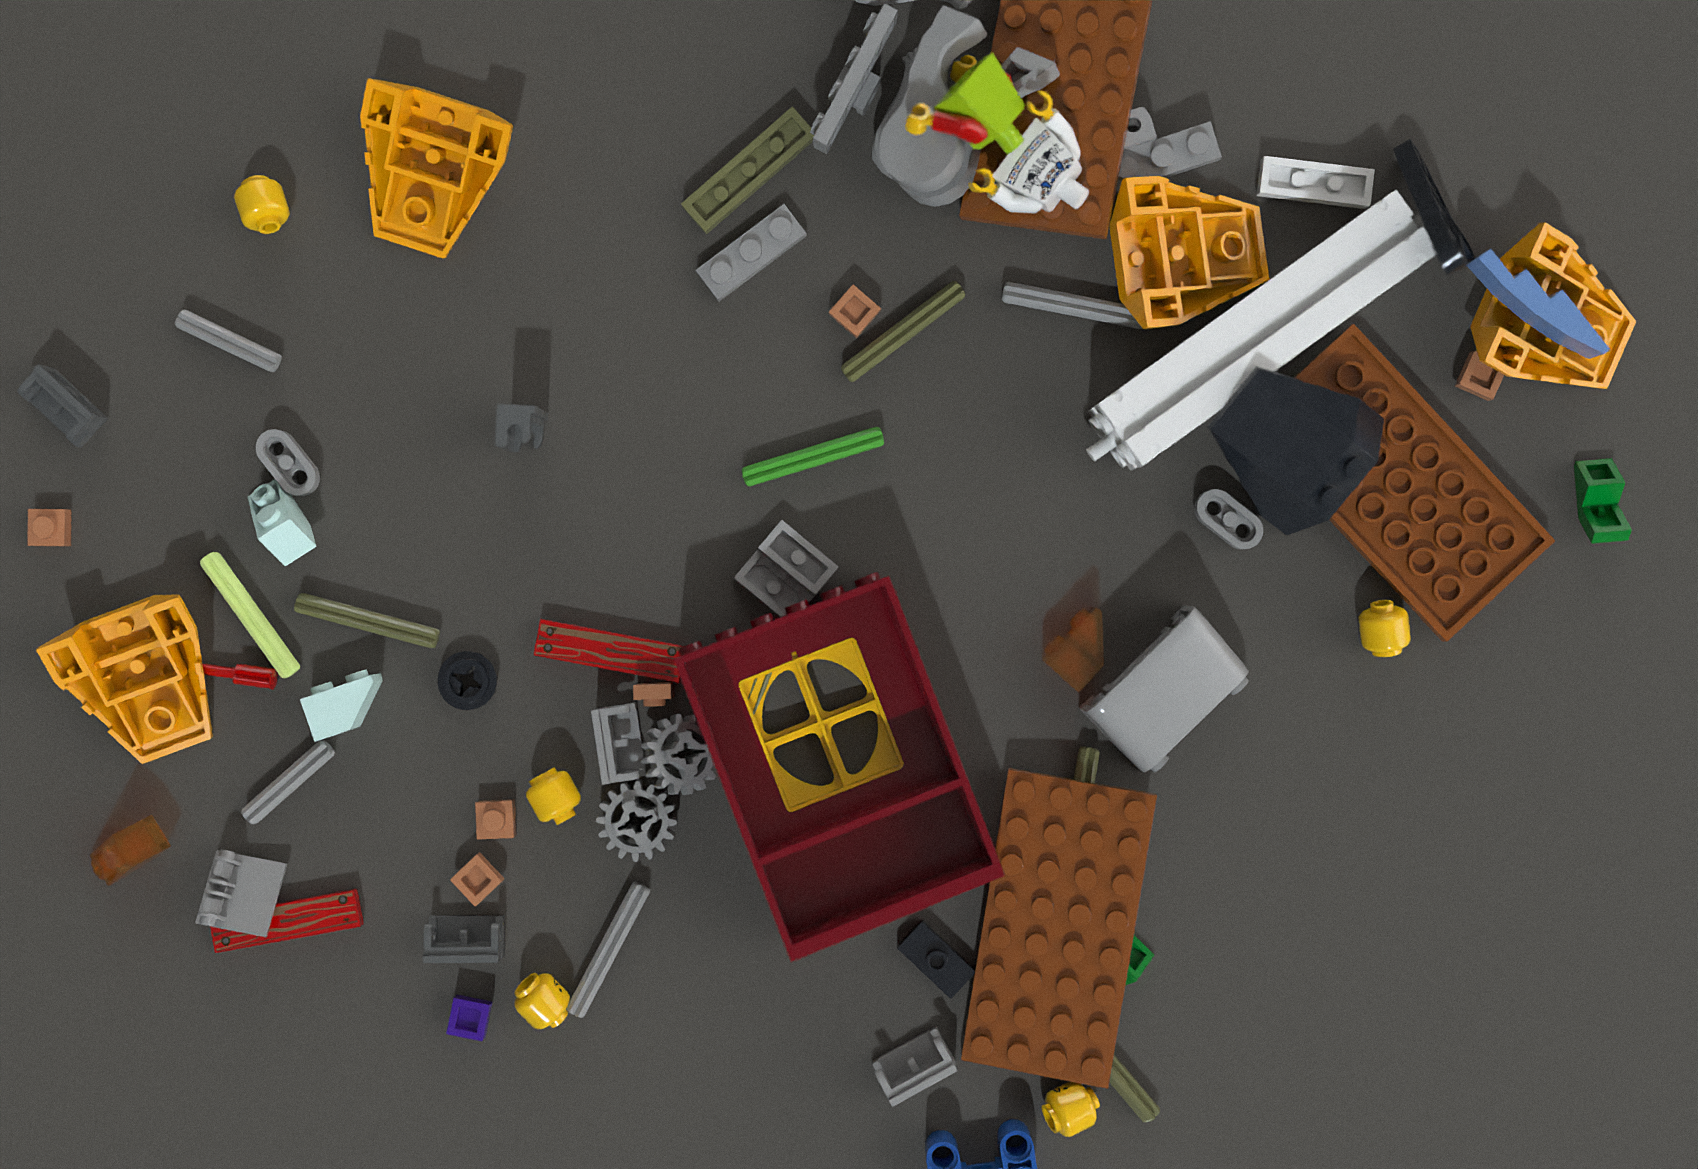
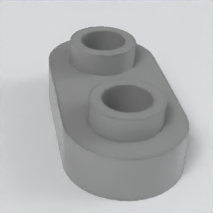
[256,429,320,496]
[1194,489,1263,549]

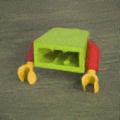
[905,53,1025,154]

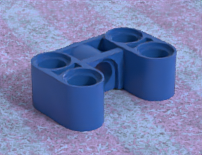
[925,1119,1037,1169]

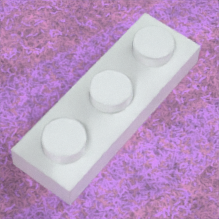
[1256,156,1375,209]

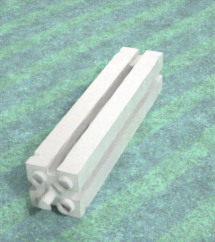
[1086,190,1436,471]

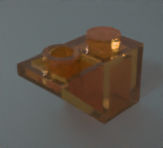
[1042,607,1104,693]
[89,815,171,886]

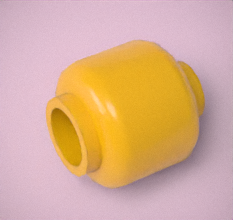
[234,175,290,234]
[1358,600,1411,657]
[526,767,581,825]
[514,973,570,1029]
[1041,1081,1100,1137]

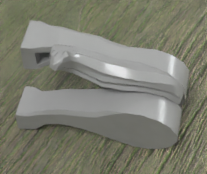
[872,6,1060,207]

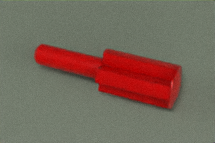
[202,664,278,690]

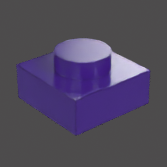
[446,994,493,1041]

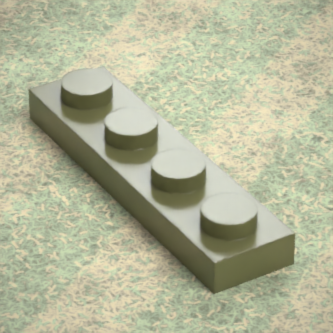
[681,106,814,235]

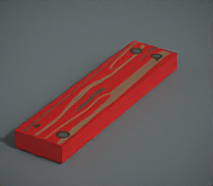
[534,619,684,683]
[210,888,364,953]

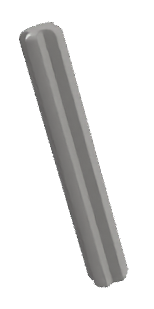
[1002,282,1142,329]
[567,881,650,1018]

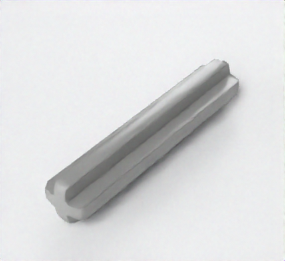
[175,310,282,372]
[241,740,335,824]

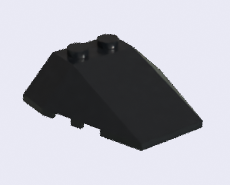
[1207,367,1384,535]

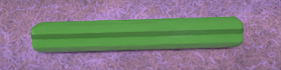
[742,426,884,486]

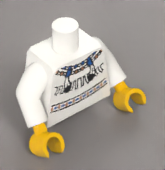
[968,91,1089,213]

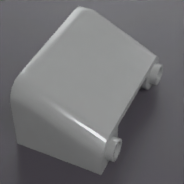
[1078,606,1249,773]

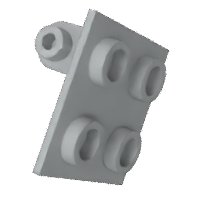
[195,849,287,937]

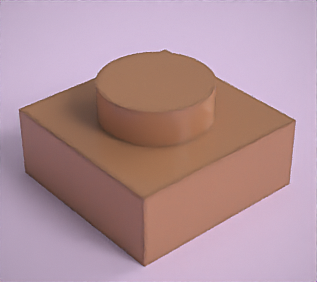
[829,284,881,338]
[1455,351,1504,401]
[28,509,71,546]
[633,682,675,707]
[475,799,516,840]
[450,852,505,907]

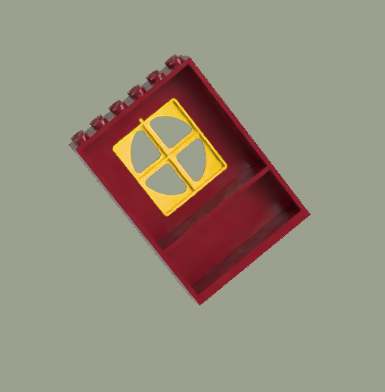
[674,572,1005,962]

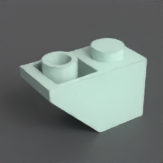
[247,479,317,566]
[300,669,383,742]

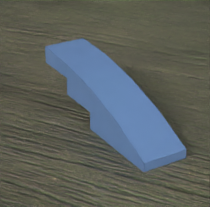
[1467,249,1610,359]

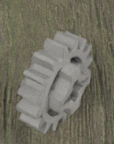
[641,714,716,795]
[596,779,678,862]

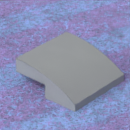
[733,520,838,618]

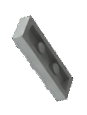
[696,204,807,302]

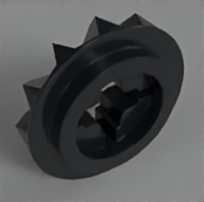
[437,651,498,710]

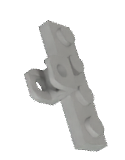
[810,3,898,154]
[1115,107,1222,195]

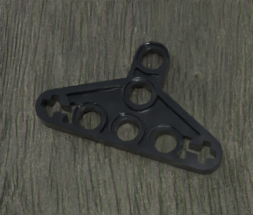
[1393,138,1475,275]

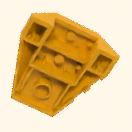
[360,78,514,259]
[1109,176,1270,329]
[1470,222,1636,389]
[36,594,213,764]

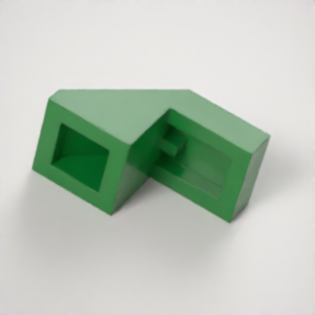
[1574,458,1632,544]

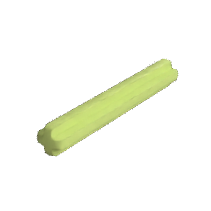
[200,552,300,678]

